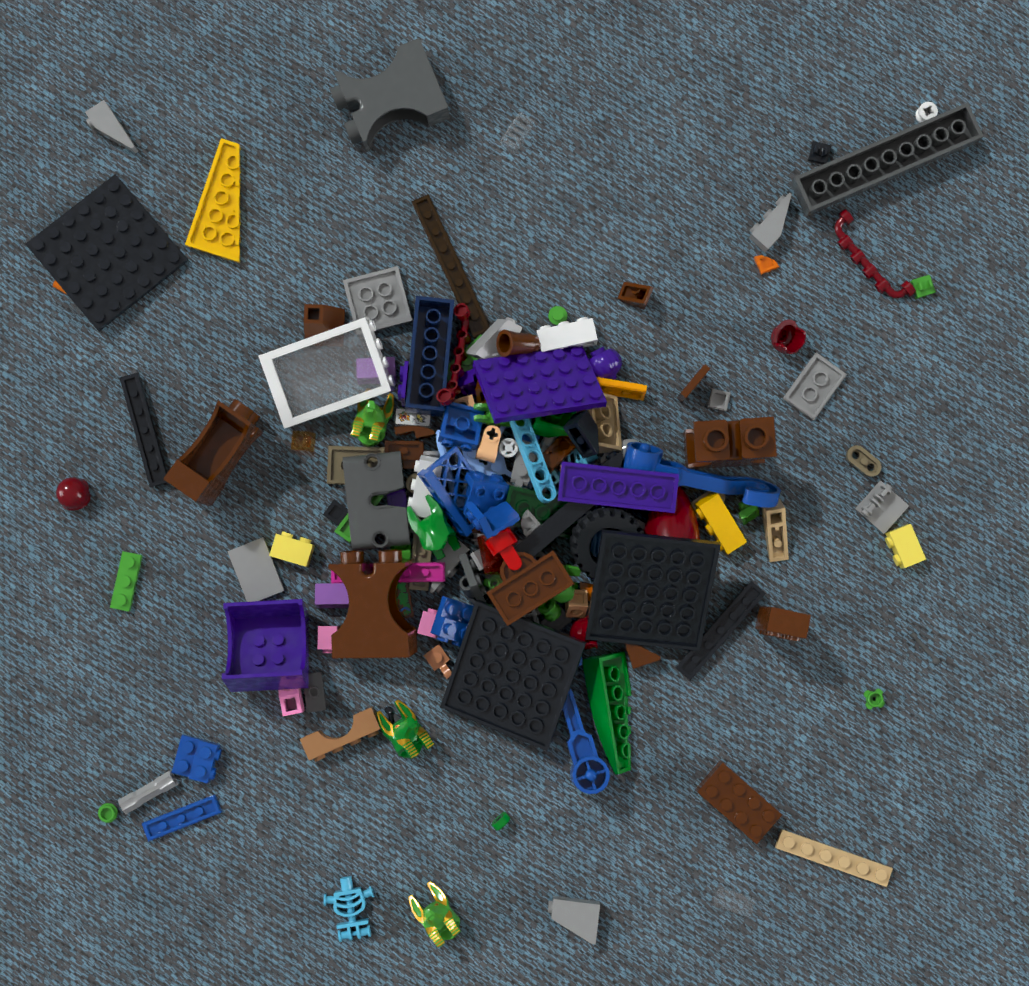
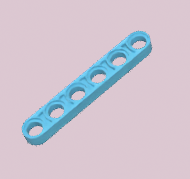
[509,419,557,503]

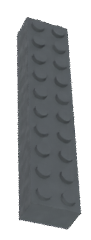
[791,102,984,217]

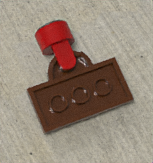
[485,527,574,626]

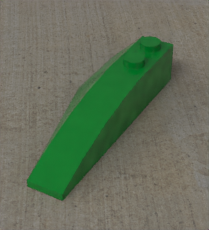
[582,651,631,775]

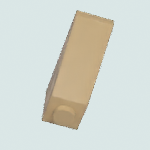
[762,499,789,562]

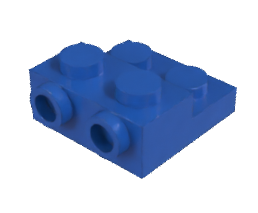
[438,402,485,452]
[430,596,474,647]
[171,734,222,783]

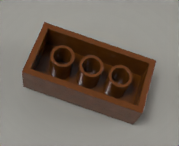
[755,606,811,642]
[695,761,782,844]

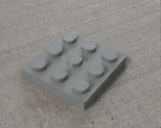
[343,266,413,336]

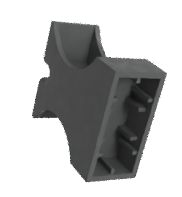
[330,38,450,152]

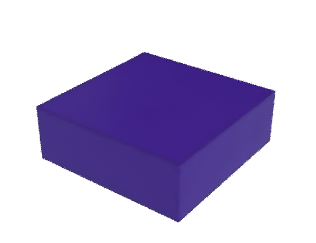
[387,489,407,508]

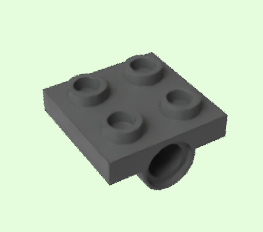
[459,553,487,602]

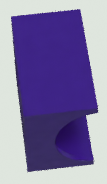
[222,599,309,692]

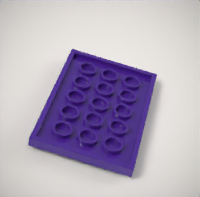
[472,346,607,424]

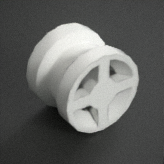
[915,102,938,123]
[498,438,518,458]

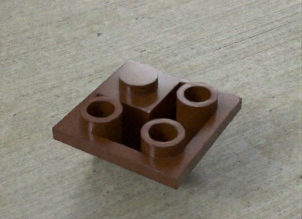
[304,304,345,347]

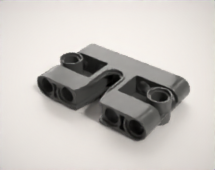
[343,451,411,551]

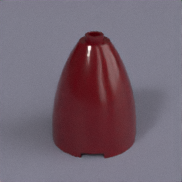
[644,486,700,540]

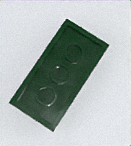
[505,484,578,539]

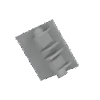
[855,480,909,534]

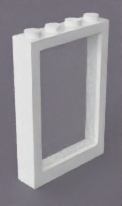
[258,317,396,429]

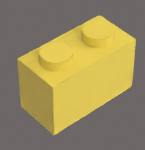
[885,524,926,569]
[269,531,315,567]

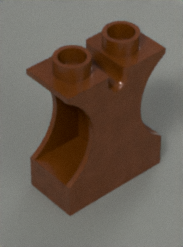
[163,399,264,506]
[683,417,777,469]
[328,550,417,658]

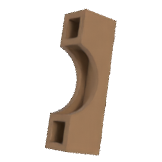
[300,706,381,762]

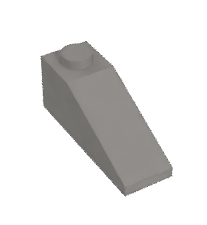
[85,100,139,154]

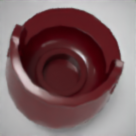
[771,319,806,354]
[56,477,90,511]
[570,615,598,649]

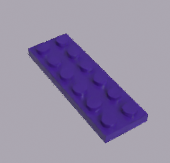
[558,461,679,513]

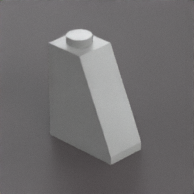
[466,317,522,360]
[548,896,600,945]

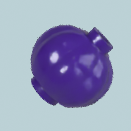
[589,346,622,380]

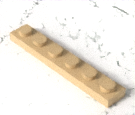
[775,829,893,887]

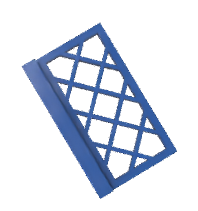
[417,446,475,537]

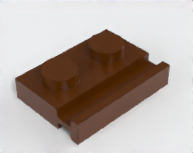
[385,441,424,469]

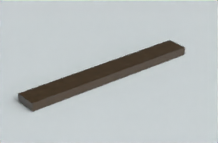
[411,194,490,339]

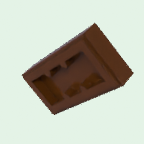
[542,435,576,473]

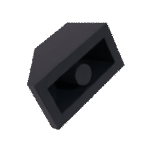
[563,410,599,459]

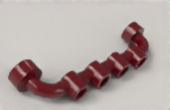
[834,209,916,298]
[436,303,471,406]

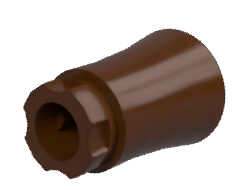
[496,330,541,357]

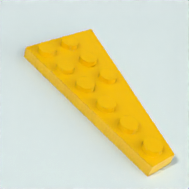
[185,138,240,263]

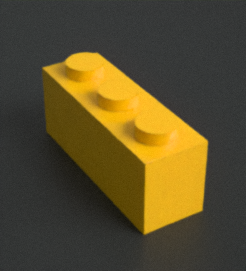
[694,492,747,554]

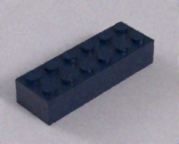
[404,296,454,417]

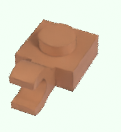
[423,644,452,679]

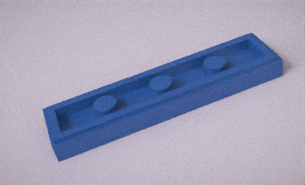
[142,794,222,842]

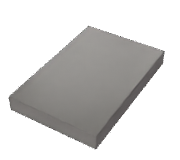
[782,352,847,421]
[227,537,285,602]

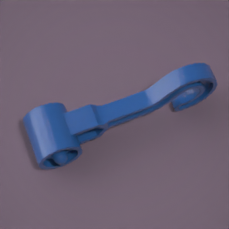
[622,442,781,508]
[562,657,610,794]

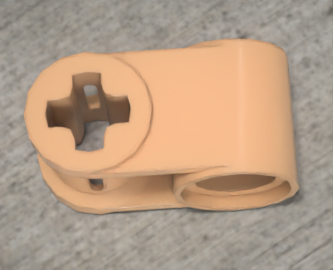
[476,425,501,463]

